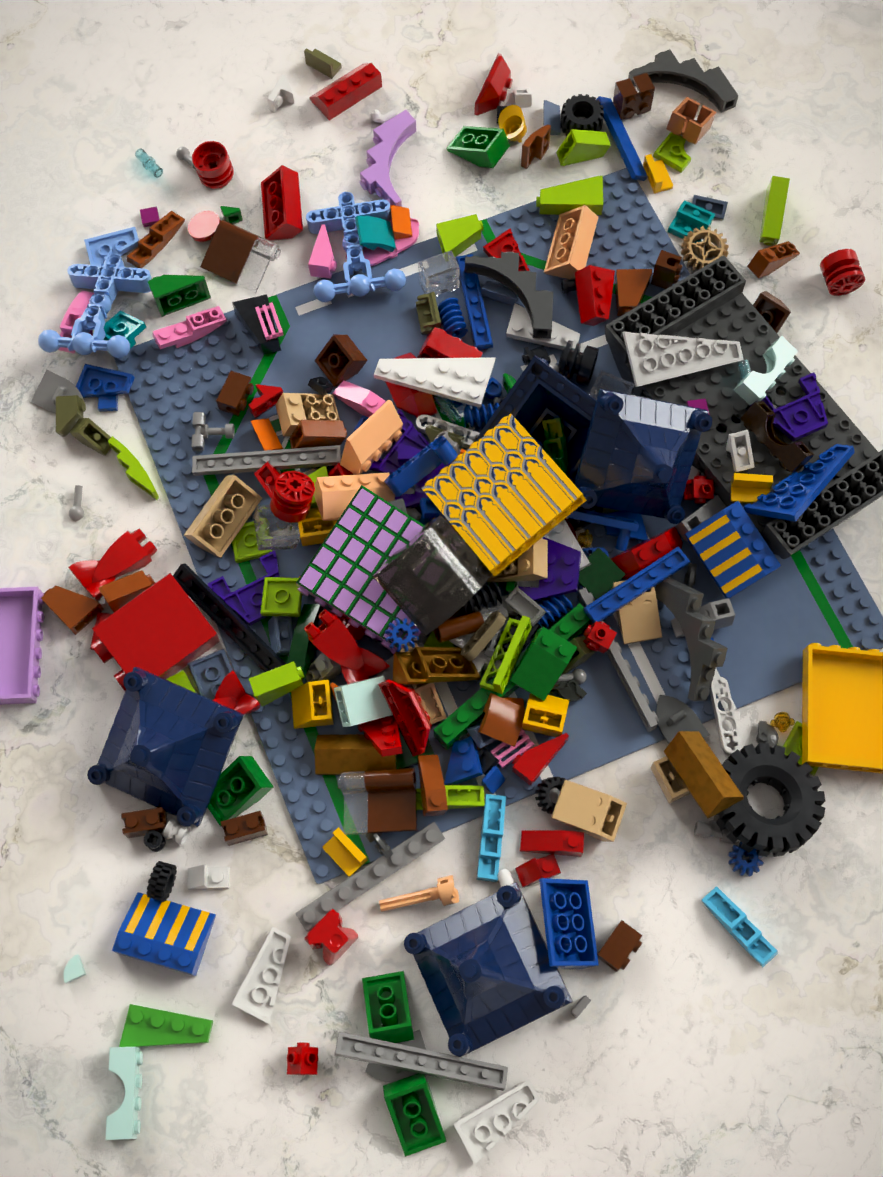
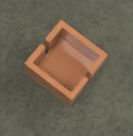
[666,97,716,145]

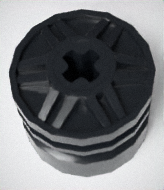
[558,340,599,386]

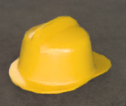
[498,105,527,143]

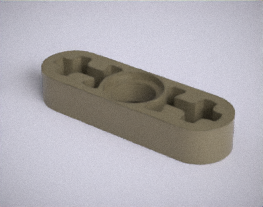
[461,611,506,661]

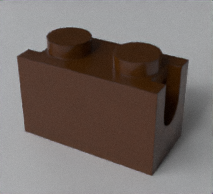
[651,250,683,289]
[216,371,254,416]
[121,807,167,838]
[221,811,268,846]
[597,920,643,972]

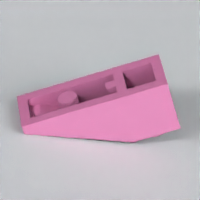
[308,224,337,279]
[332,380,386,418]

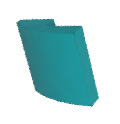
[667,200,715,243]
[355,216,396,252]

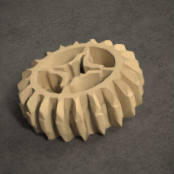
[681,226,729,271]

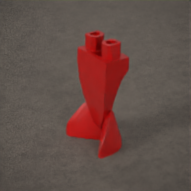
[68,529,157,601]
[304,609,389,684]
[213,671,260,715]

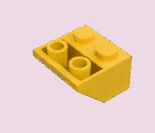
[298,508,337,546]
[291,680,334,729]
[522,693,569,737]

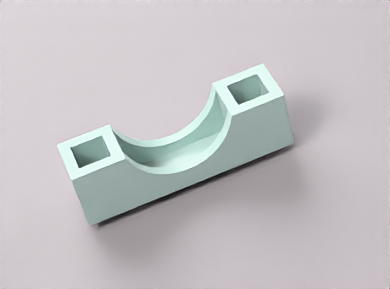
[734,336,798,405]
[106,1046,143,1140]

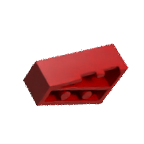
[575,265,615,326]
[417,327,483,358]

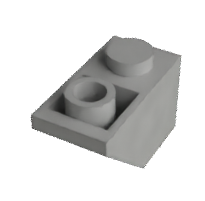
[305,653,342,682]

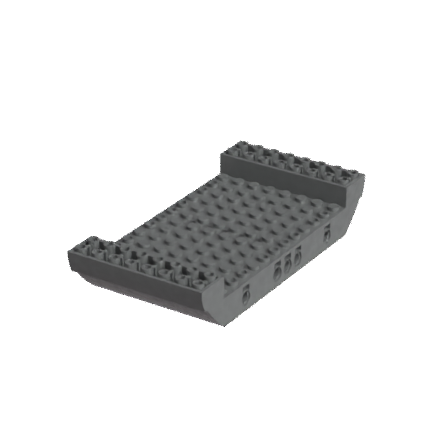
[605,255,883,559]

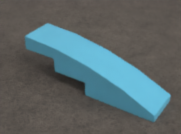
[477,794,506,882]
[702,886,778,967]

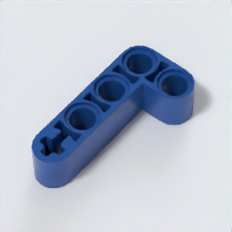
[384,436,458,497]

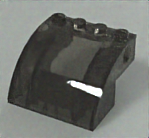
[373,515,492,636]

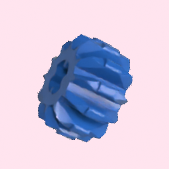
[385,618,419,652]
[728,841,764,877]

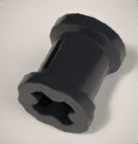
[561,278,577,294]
[144,830,166,852]

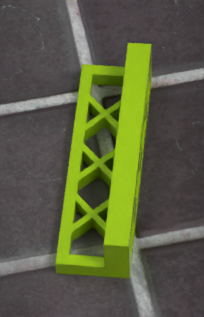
[480,615,532,694]

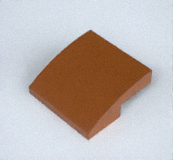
[521,125,551,169]
[478,693,525,747]

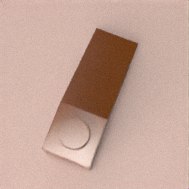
[417,754,448,817]

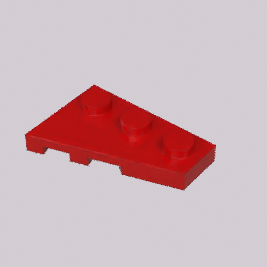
[483,228,530,271]
[357,716,402,757]

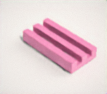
[255,302,283,341]
[490,729,535,769]

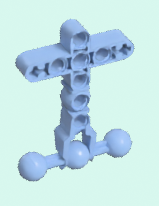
[306,192,406,302]
[38,254,152,358]

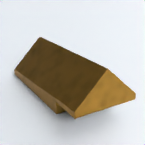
[393,647,480,684]
[664,731,744,819]
[314,734,396,776]

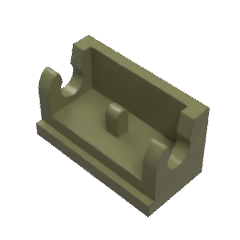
[415,292,441,335]

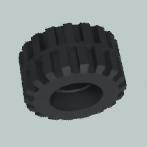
[560,94,604,136]

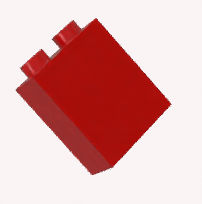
[91,573,220,692]

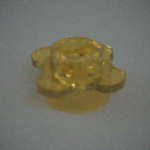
[577,529,593,548]
[770,712,795,732]

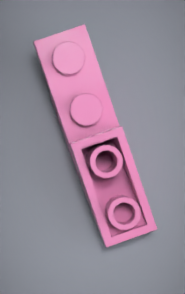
[58,290,94,354]
[152,306,227,349]

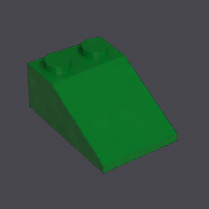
[446,126,510,168]
[147,275,211,317]
[509,627,577,701]
[207,756,273,827]
[362,971,414,1043]
[383,1073,447,1157]

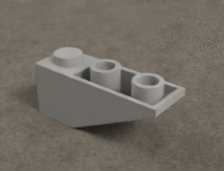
[675,495,726,542]
[670,598,735,638]

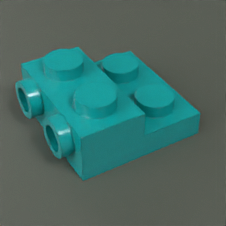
[104,310,146,349]

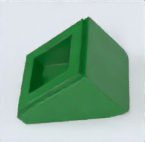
[220,206,243,224]
[502,373,516,394]

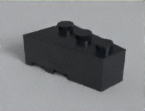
[232,294,281,355]

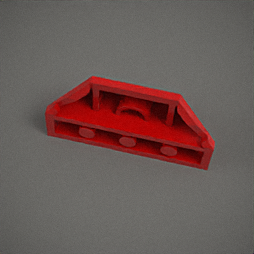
[474,53,513,116]
[385,352,437,418]
[610,526,683,580]
[378,679,432,756]

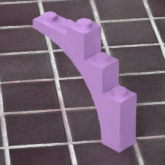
[360,110,416,207]

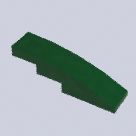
[542,417,569,478]
[288,604,323,680]

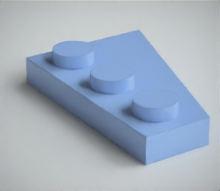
[84,227,139,266]

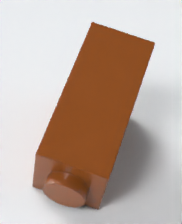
[615,269,652,316]
[290,420,347,449]
[98,570,155,612]
[41,586,105,635]

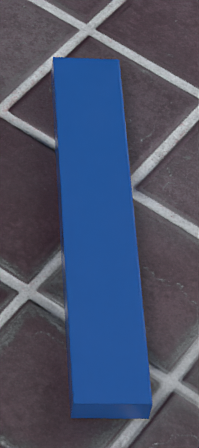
[596,96,648,181]
[456,254,493,350]
[583,546,690,624]

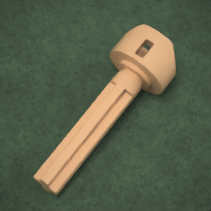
[379,875,459,912]

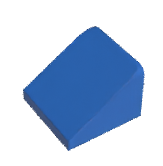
[482,766,505,794]

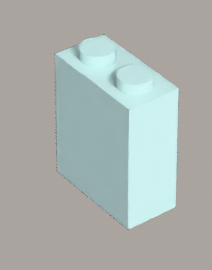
[334,676,393,727]

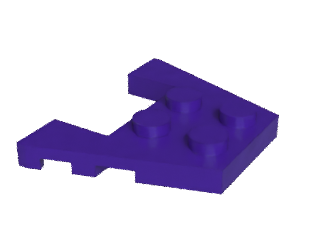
[750,372,828,442]
[369,409,429,475]
[395,444,454,509]
[518,537,582,602]
[207,550,280,625]

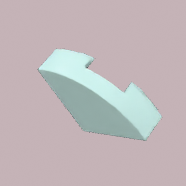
[64,954,86,984]

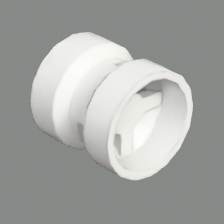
[163,818,191,845]

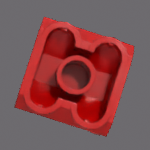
[304,909,358,965]

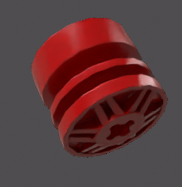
[192,141,234,189]
[820,249,866,296]
[270,471,315,523]

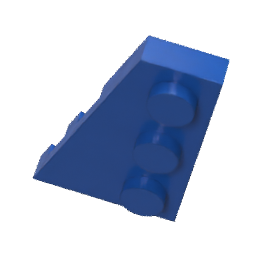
[76,364,135,398]

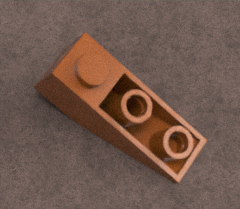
[747,241,800,278]

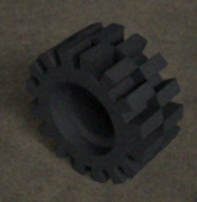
[535,777,566,814]
[146,861,177,902]

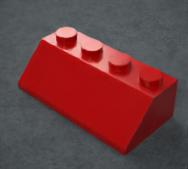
[309,63,382,121]
[261,165,303,241]

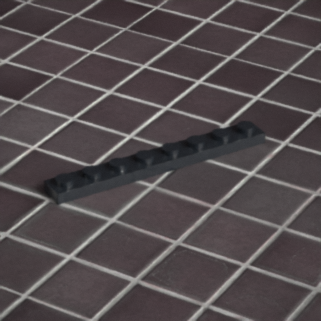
[173,563,286,672]

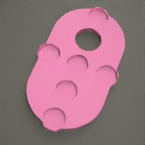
[346,217,419,266]

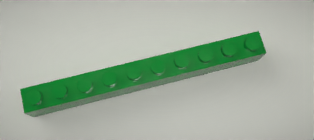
[433,603,592,750]

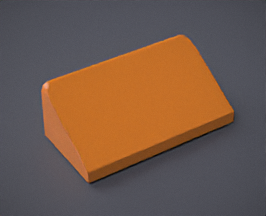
[390,205,412,240]
[251,418,283,451]

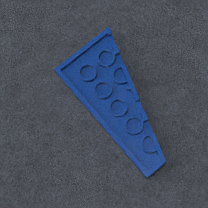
[744,444,855,522]

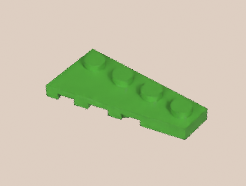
[119,1004,213,1047]

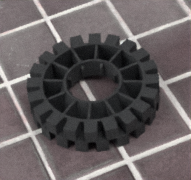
[716,743,825,857]

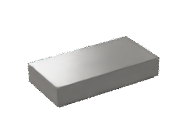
[504,586,546,627]

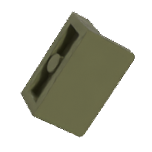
[304,48,342,79]

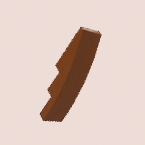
[127,211,185,268]

